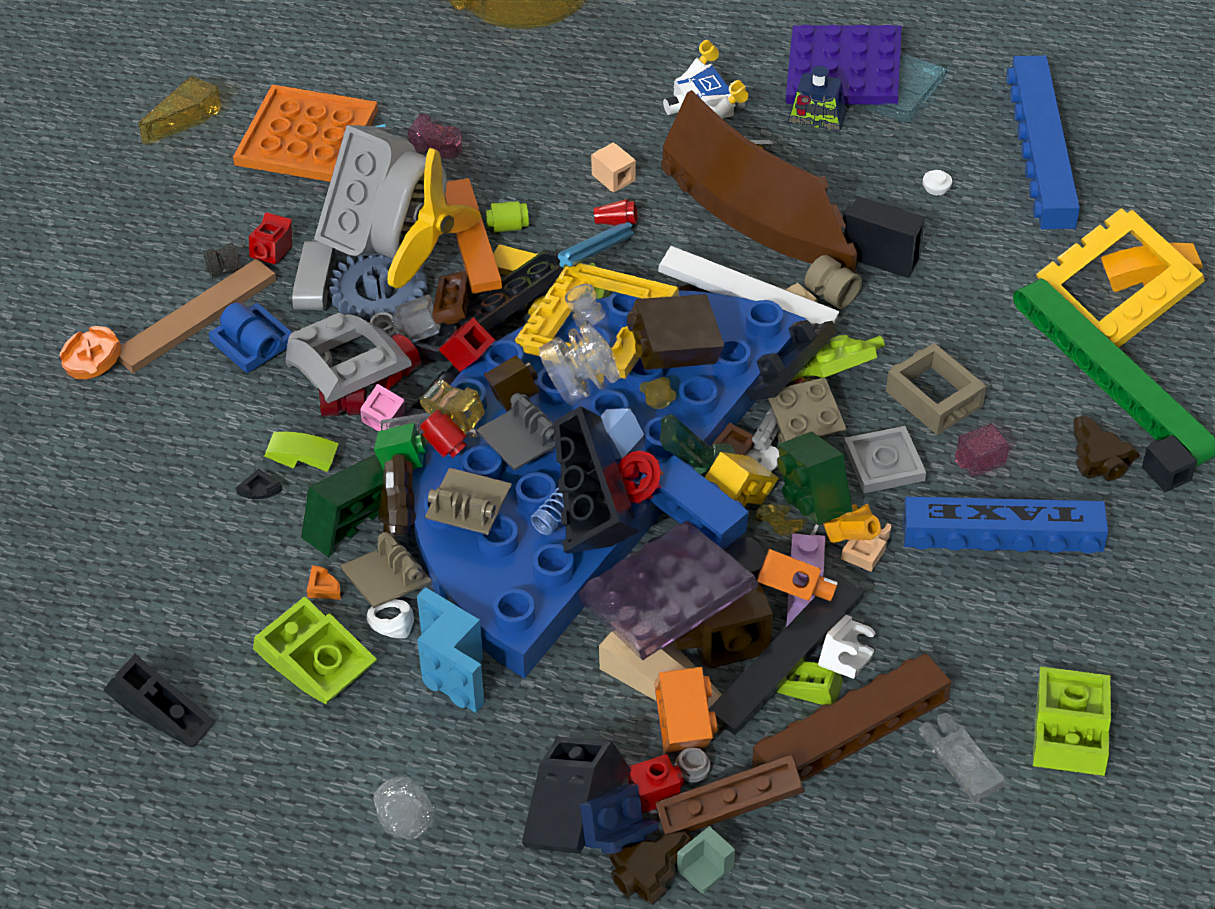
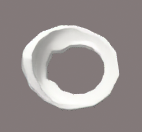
[367,599,414,638]

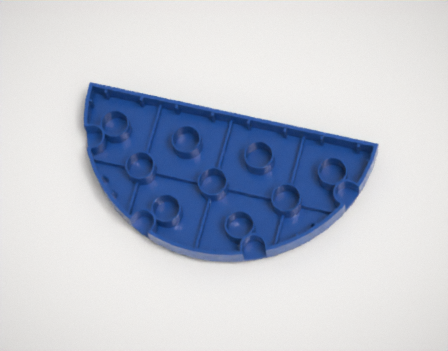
[413,291,806,679]

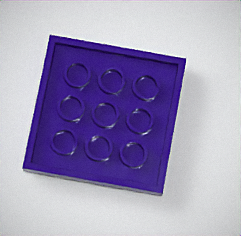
[786,25,902,105]

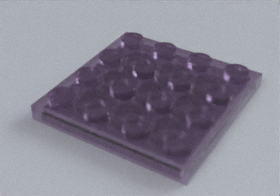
[578,520,758,660]

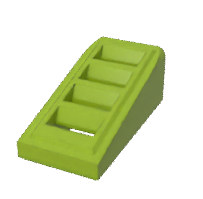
[776,662,843,705]

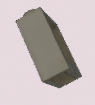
[886,343,986,435]

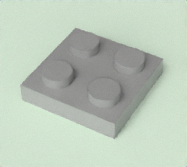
[844,426,926,493]

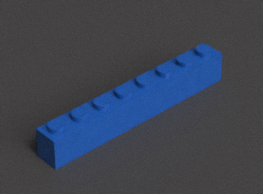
[1006,55,1080,229]

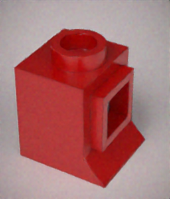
[249,212,292,265]

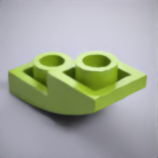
[264,431,339,472]

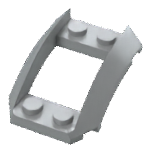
[285,313,412,403]

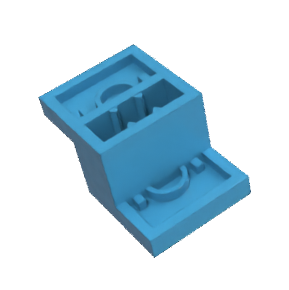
[417,587,485,713]

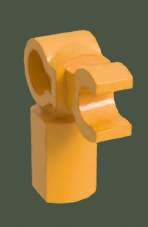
[823,504,881,543]

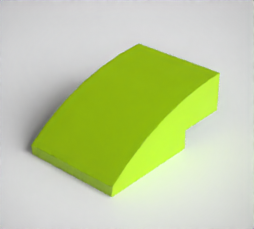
[253,596,377,704]
[1033,666,1111,776]

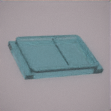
[857,53,948,124]

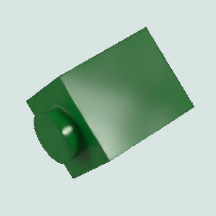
[374,422,428,471]

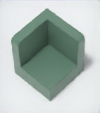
[677,826,735,893]

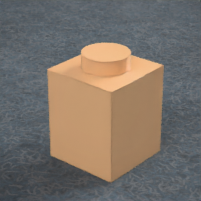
[591,142,636,193]

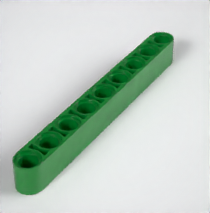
[1013,279,1215,468]

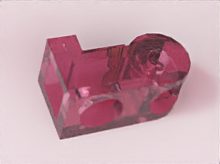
[408,113,463,159]

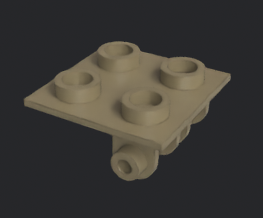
[768,378,847,443]
[425,468,512,535]
[340,532,432,608]

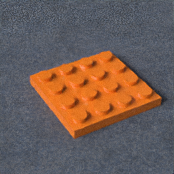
[233,85,378,182]

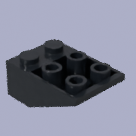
[522,737,631,854]

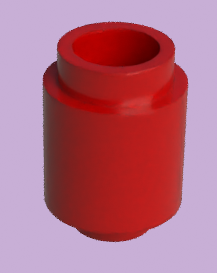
[419,409,467,458]

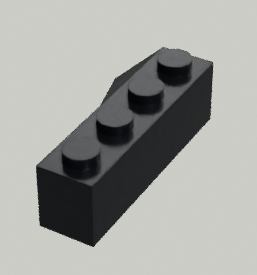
[554,406,640,554]

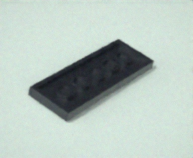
[411,250,577,362]

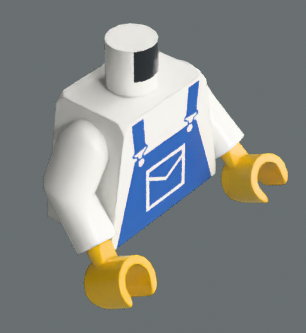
[663,40,748,119]

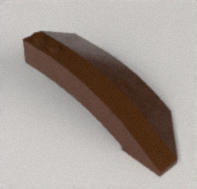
[661,90,857,273]

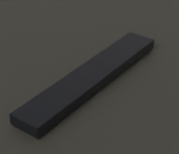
[708,574,864,735]

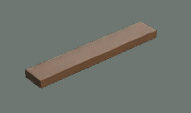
[117,259,276,374]

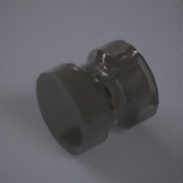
[203,242,241,279]

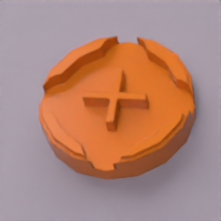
[60,326,121,380]

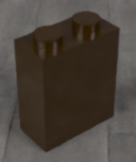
[627,294,725,370]

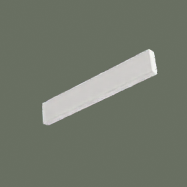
[658,246,839,324]

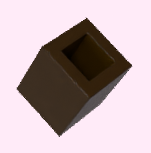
[483,355,540,411]

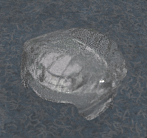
[373,776,437,841]

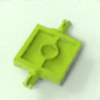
[790,335,885,382]

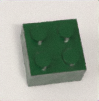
[777,431,853,525]

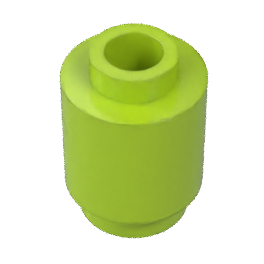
[486,201,529,233]

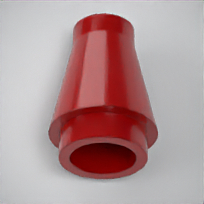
[594,199,638,226]

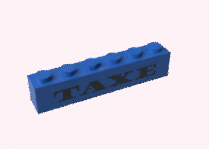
[903,497,1108,554]

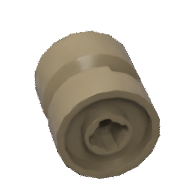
[804,255,862,310]

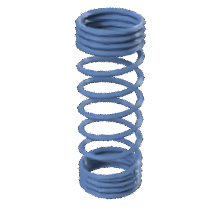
[531,487,564,535]

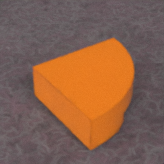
[307,565,341,600]

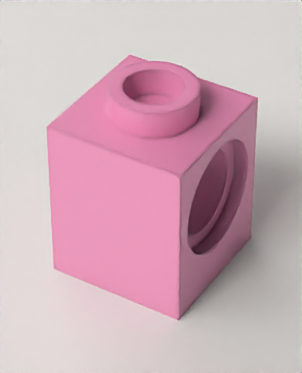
[360,384,405,431]

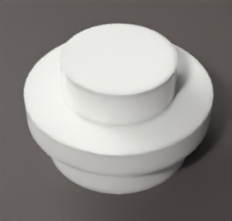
[923,170,952,195]

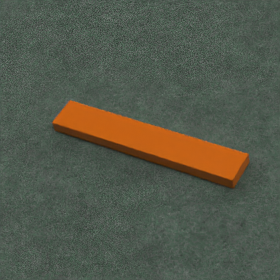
[444,178,502,293]

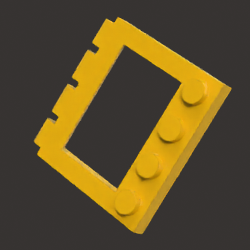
[1036,208,1205,348]
[515,263,679,379]

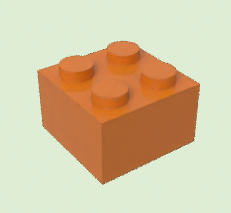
[654,667,717,754]

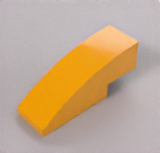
[1100,243,1203,292]

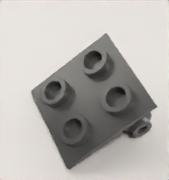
[476,393,556,471]

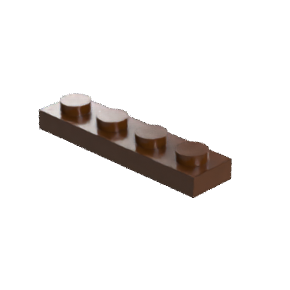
[656,754,805,834]

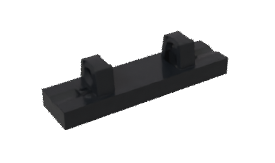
[745,320,837,401]

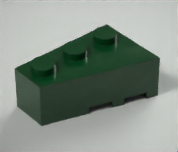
[301,454,384,558]

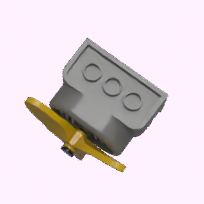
[314,125,481,288]

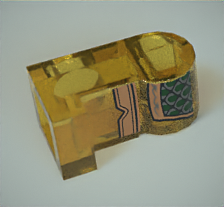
[420,380,485,433]

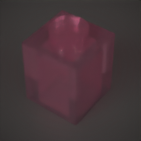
[955,423,1009,478]

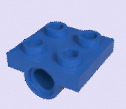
[208,302,292,373]

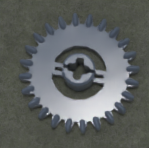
[329,255,427,321]

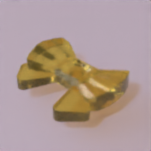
[756,504,804,536]

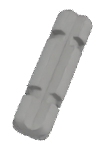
[752,407,780,450]

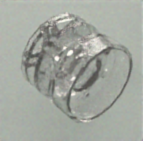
[539,320,620,406]

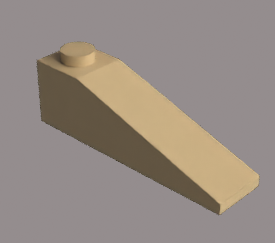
[599,621,722,734]

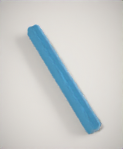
[557,222,634,268]

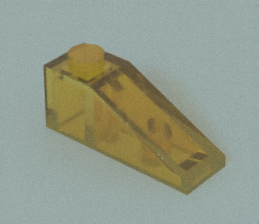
[138,75,221,145]

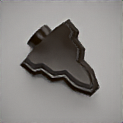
[1073,415,1140,482]
[378,454,416,535]
[607,830,693,905]

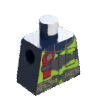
[788,66,846,131]

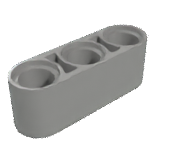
[292,241,337,311]

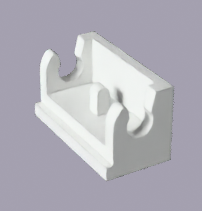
[818,615,876,679]

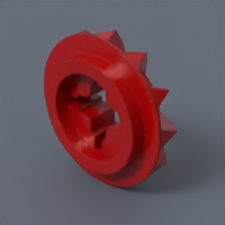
[618,451,664,504]

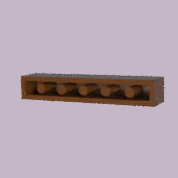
[752,653,951,782]

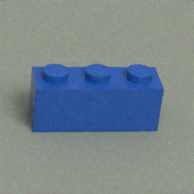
[648,455,749,554]

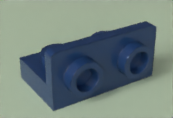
[580,783,659,854]

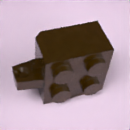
[670,582,773,669]

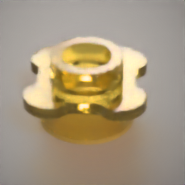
[640,377,676,409]

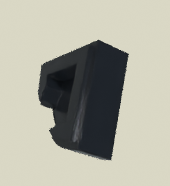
[236,469,283,499]

